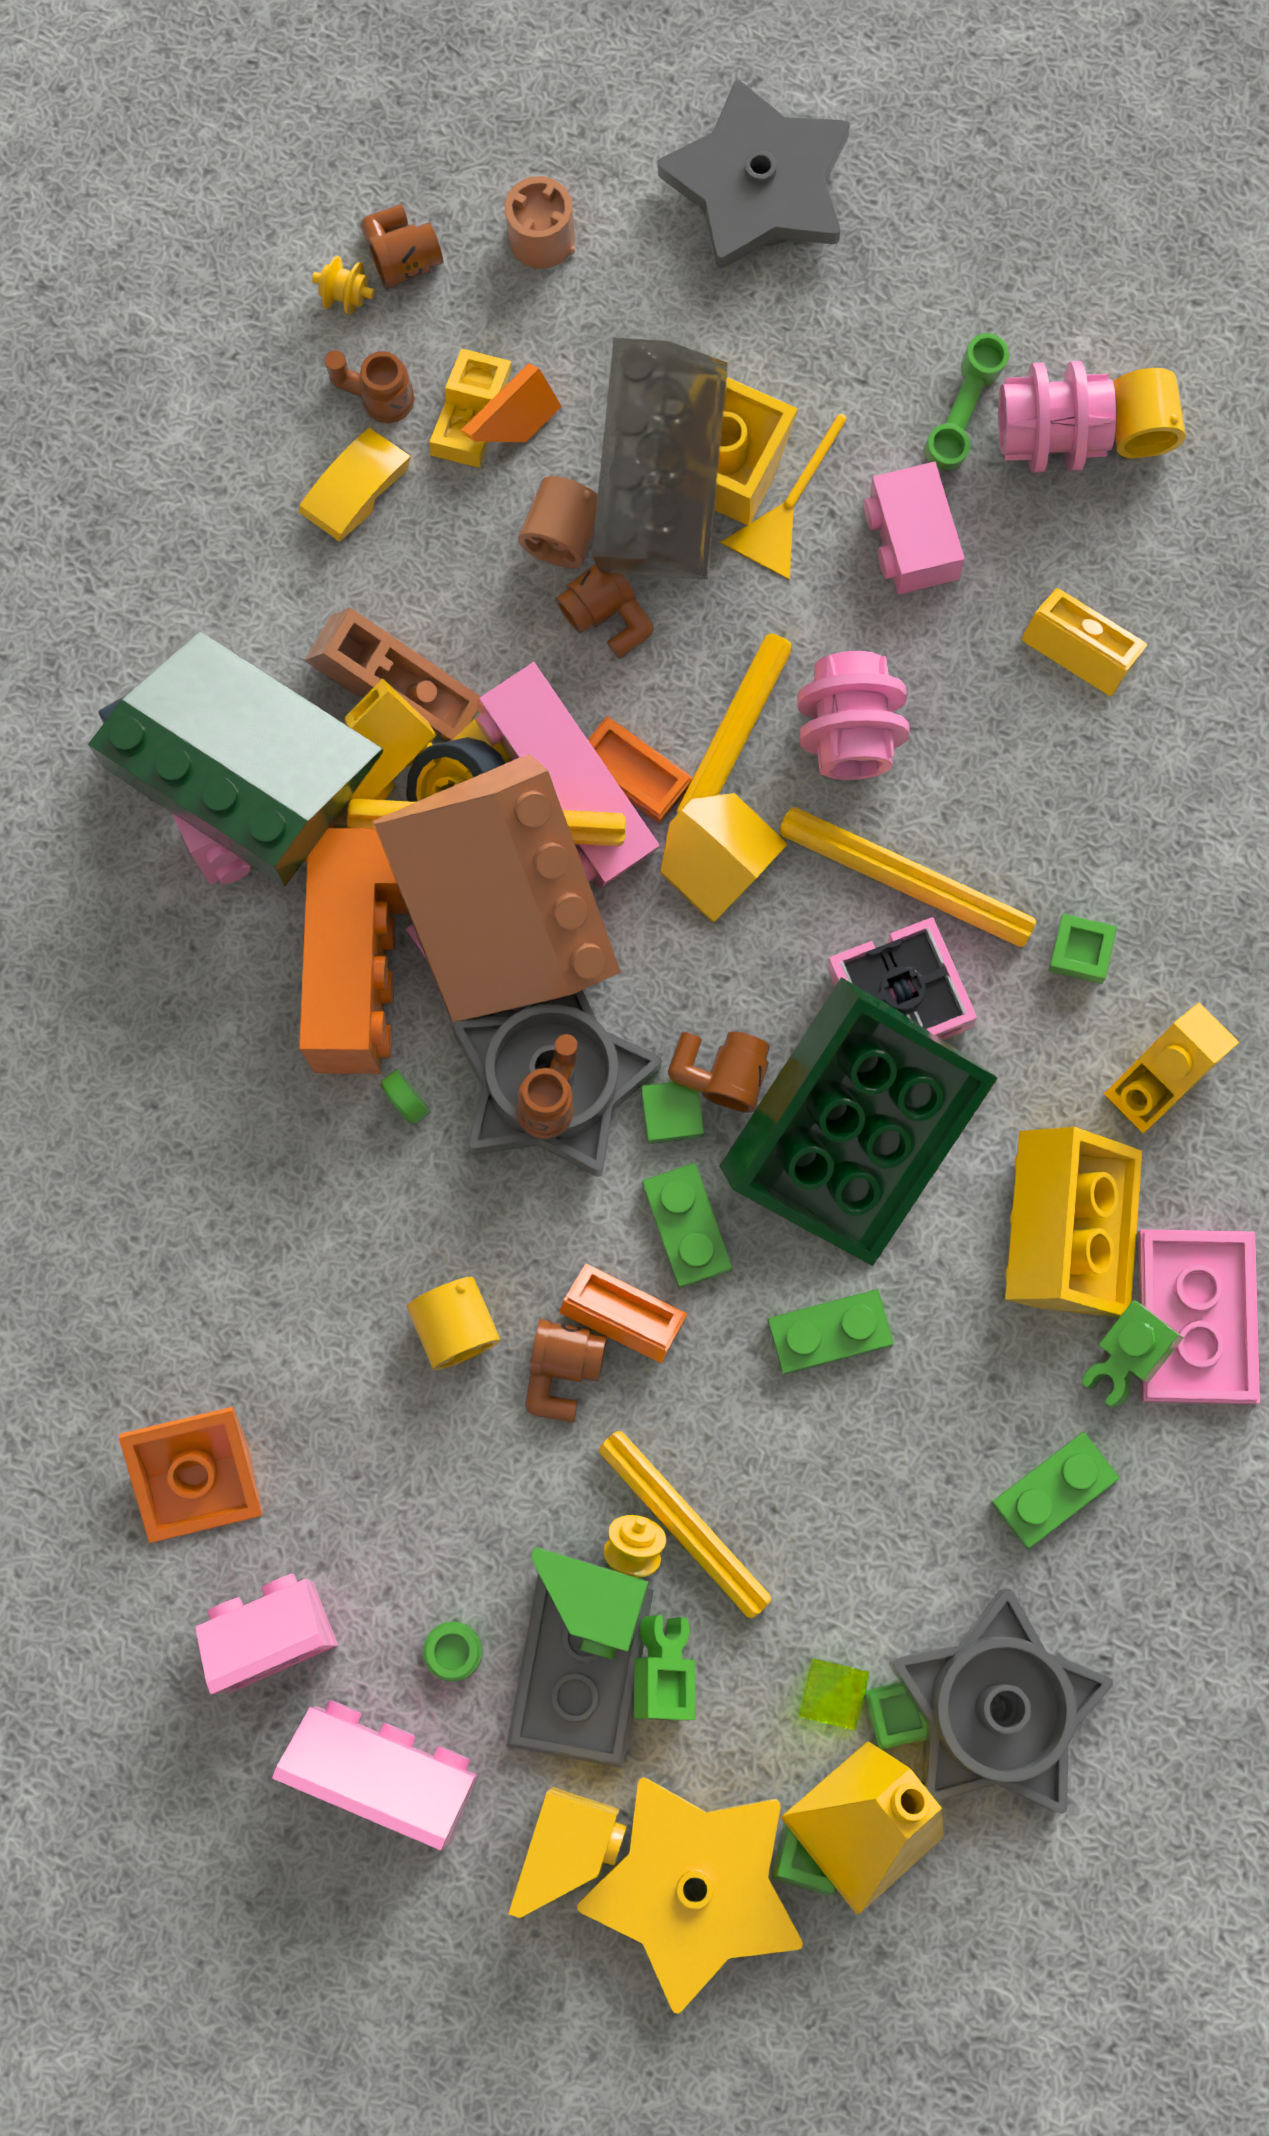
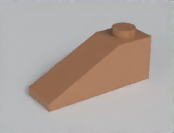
[304,607,480,741]

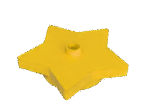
[577,1777,803,2014]

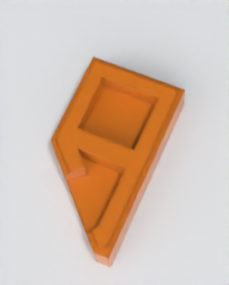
[461,363,562,442]

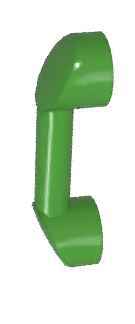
[923,333,1009,471]

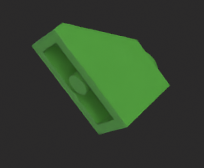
[531,1546,649,1660]

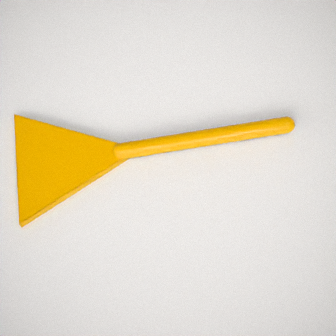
[720,414,846,580]

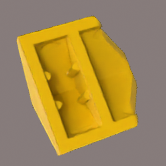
[659,793,788,923]

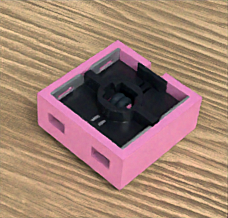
[827,917,977,1040]

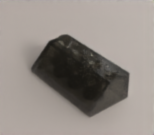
[592,338,729,580]

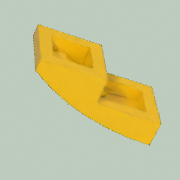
[429,348,511,468]
[298,427,411,542]

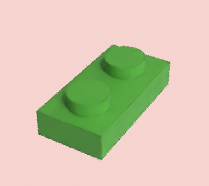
[642,1163,733,1289]
[767,1289,894,1375]
[991,1432,1120,1549]

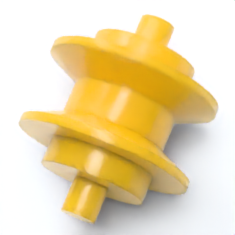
[312,256,375,315]
[603,1515,666,1578]

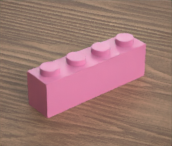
[475,662,660,889]

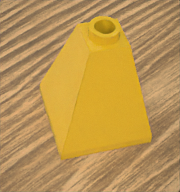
[780,1741,944,1915]

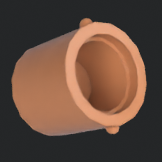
[504,176,575,269]
[518,476,605,569]

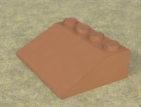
[372,754,621,1022]

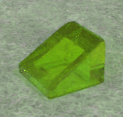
[798,1658,870,1730]

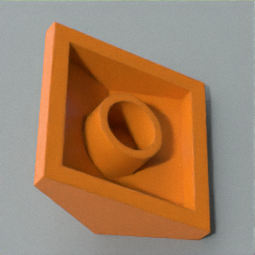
[119,1407,262,1543]

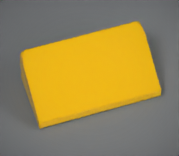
[1022,588,1147,696]

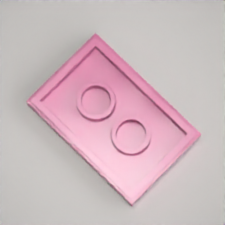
[1138,1229,1260,1405]

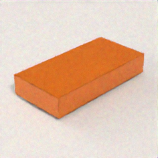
[588,716,693,824]
[559,1264,688,1364]

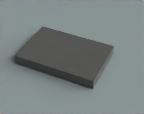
[506,1573,654,1768]

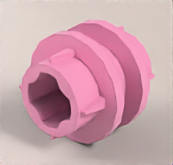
[998,361,1116,473]
[797,651,910,780]

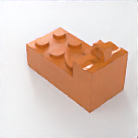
[299,828,409,1074]

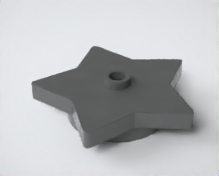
[657,80,850,268]
[453,990,662,1177]
[889,1589,1113,1814]

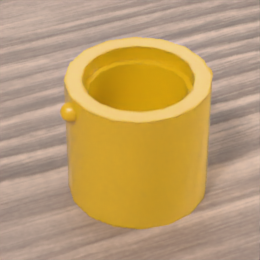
[1113,368,1186,459]
[406,1277,501,1371]

